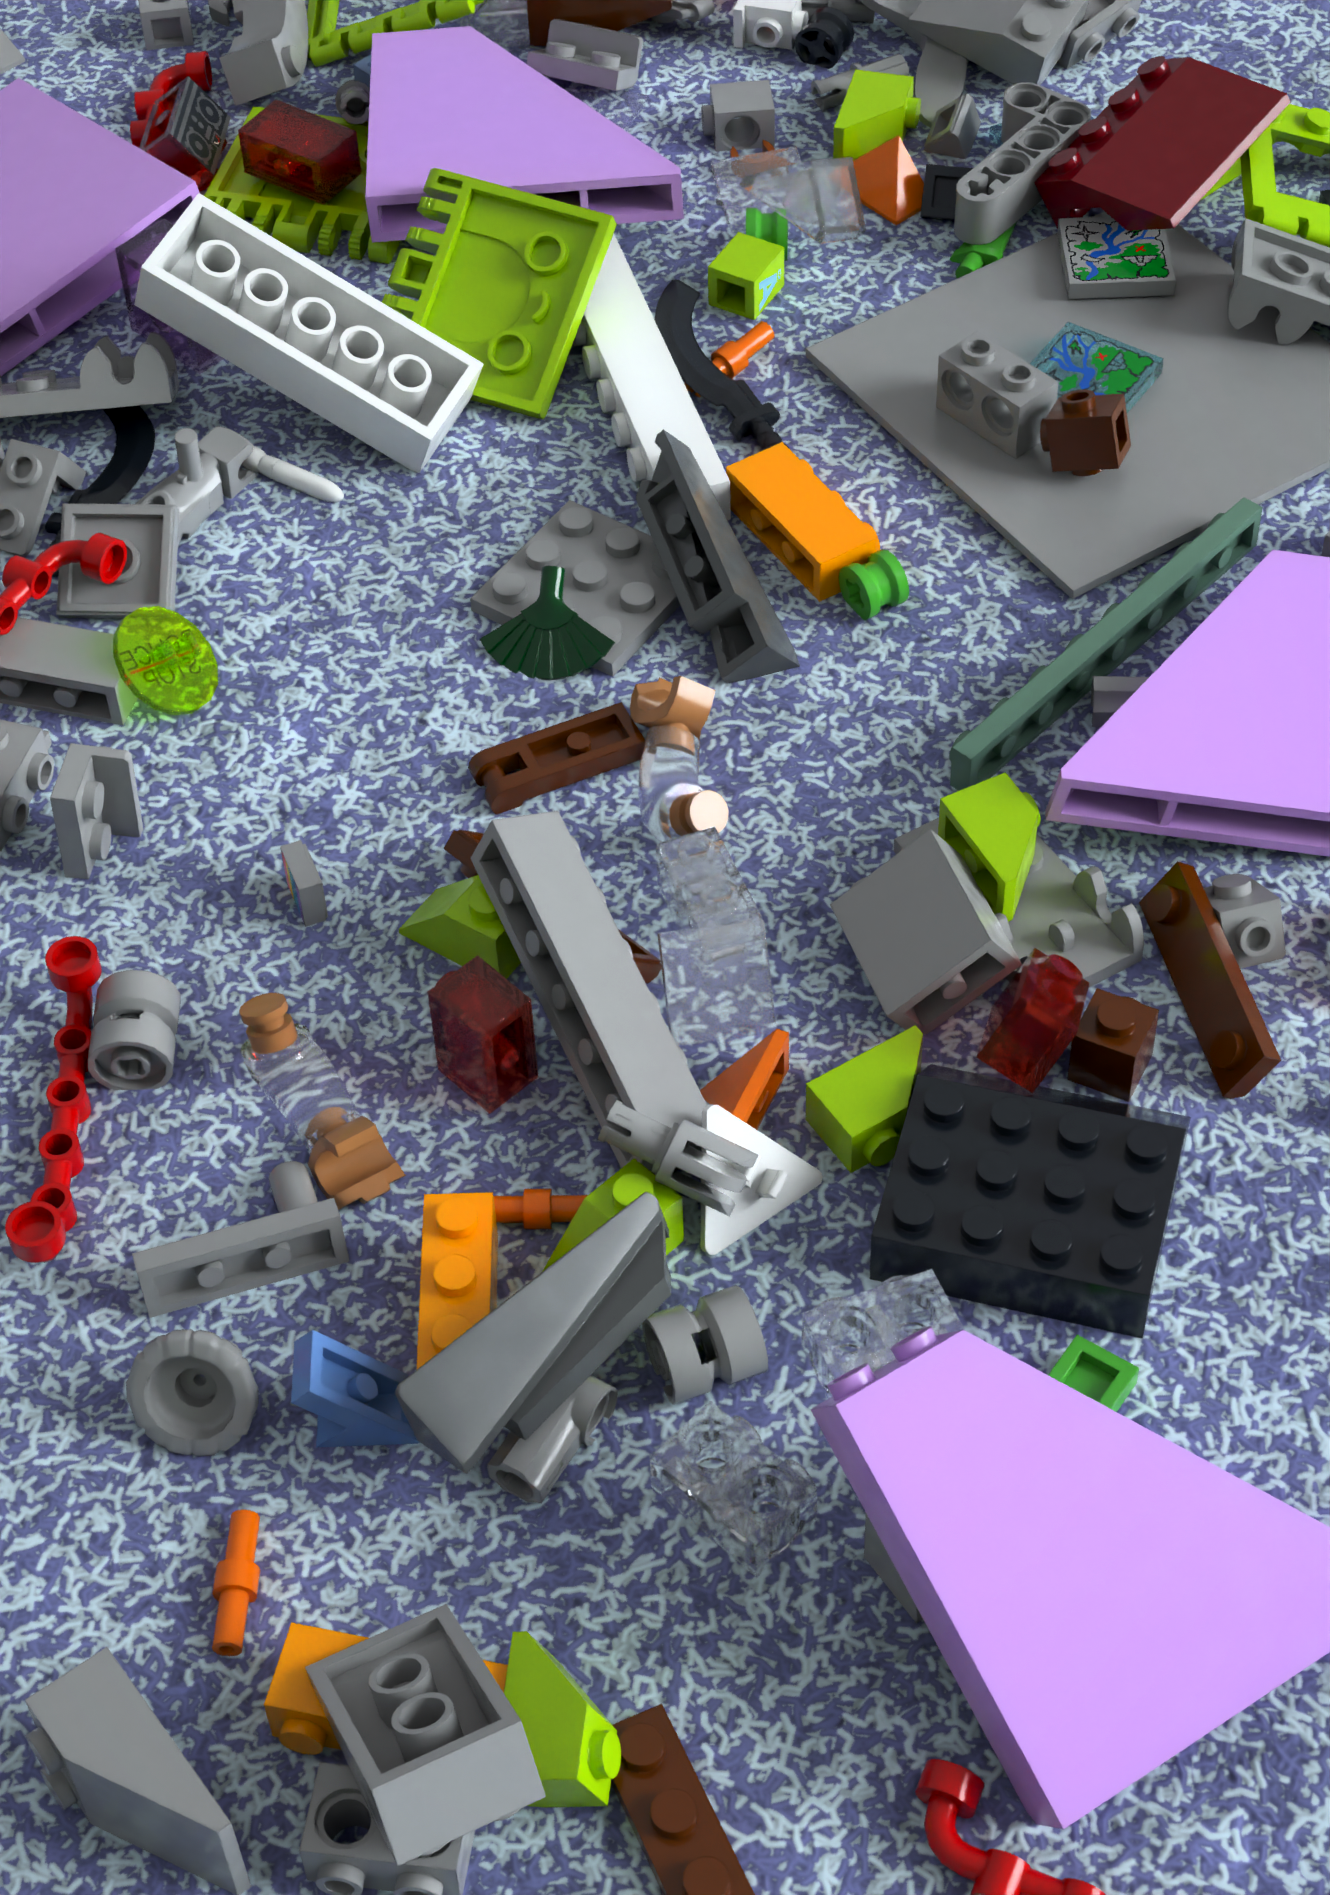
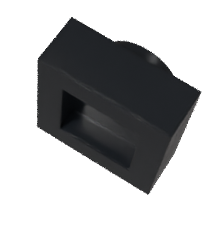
[920,164,973,221]

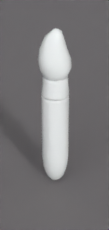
[241,446,344,502]

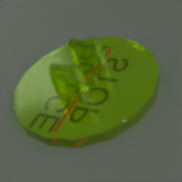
[113,606,218,716]

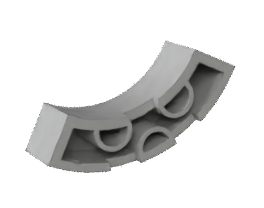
[219,0,309,106]

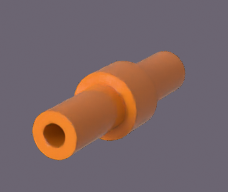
[685,321,775,398]
[493,1189,588,1229]
[212,1510,260,1656]

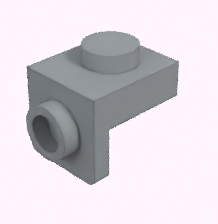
[1204,874,1286,969]

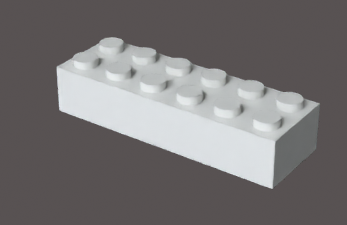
[134,193,484,473]

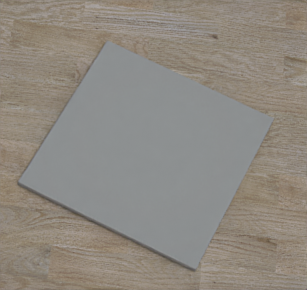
[806,211,1330,599]

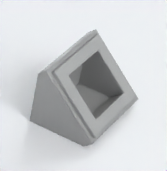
[924,93,981,159]

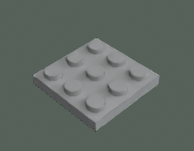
[470,500,680,677]

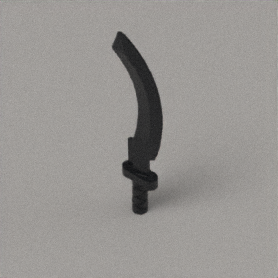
[654,279,789,450]
[45,406,155,577]

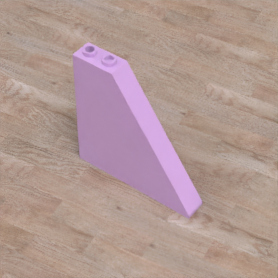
[365,26,684,243]
[0,78,200,376]
[1045,550,1330,857]
[810,1326,1330,1829]

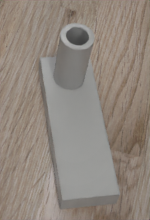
[132,1161,350,1318]

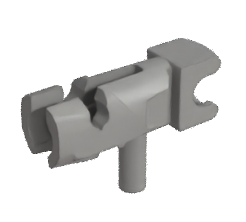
[136,426,257,548]

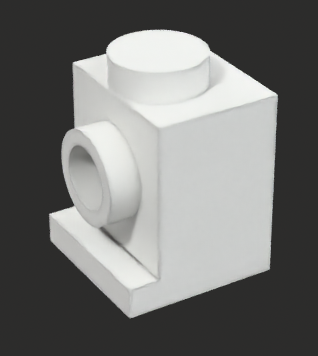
[733,0,808,50]

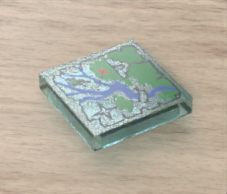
[1030,322,1164,413]

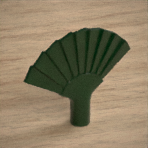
[480,566,615,680]

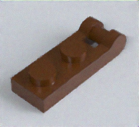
[468,702,647,815]

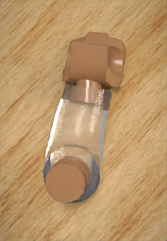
[630,676,729,851]
[239,993,406,1210]

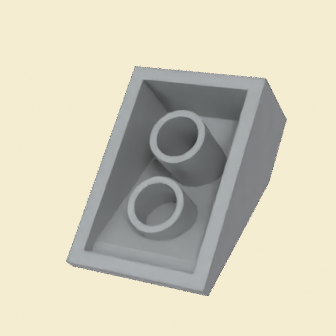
[907,0,1090,85]
[305,1604,546,1866]
[25,1647,251,1895]

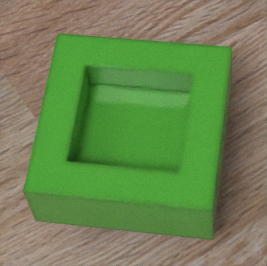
[1048,1335,1139,1412]

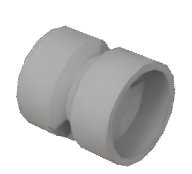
[88,970,181,1090]
[642,1285,768,1405]

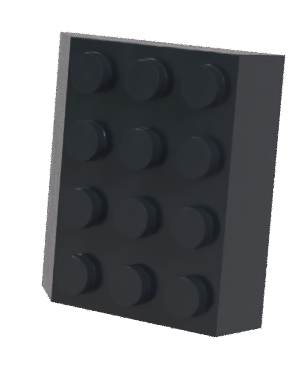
[870,1064,1191,1338]

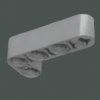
[954,82,1091,245]

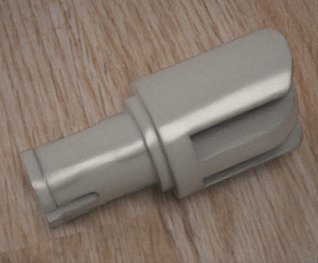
[597,1100,759,1217]

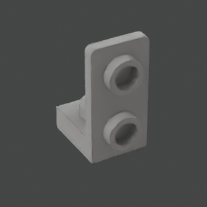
[0,439,86,556]

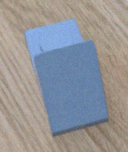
[291,1330,420,1447]

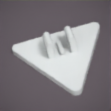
[700,1104,822,1255]

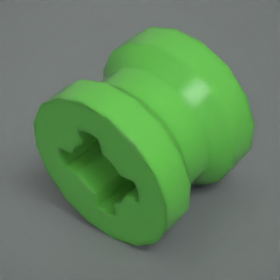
[746,208,788,261]
[838,549,909,620]

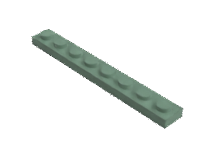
[949,497,1263,791]

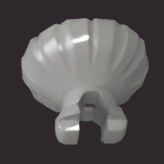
[126,1329,259,1456]

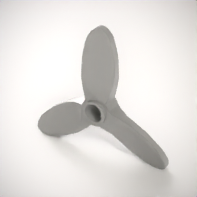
[859,0,967,128]

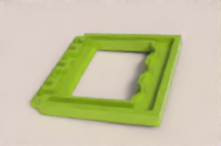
[307,0,484,67]
[1240,104,1330,248]

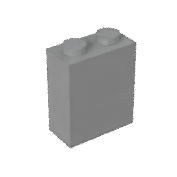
[830,829,1022,1035]

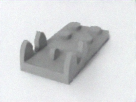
[1228,218,1330,345]
[0,332,179,418]
[894,818,1144,1014]

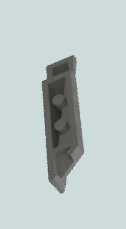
[636,429,800,683]
[395,1192,671,1474]

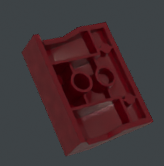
[1034,56,1291,231]

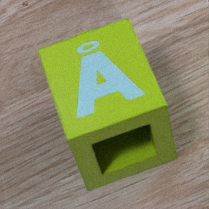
[708,232,784,320]

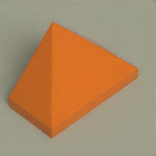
[826,135,924,225]
[700,1029,789,1130]

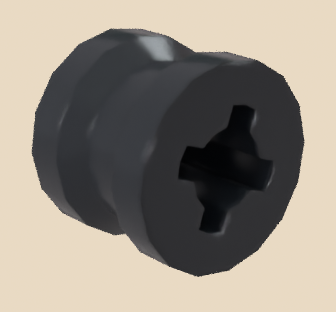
[795,7,854,69]

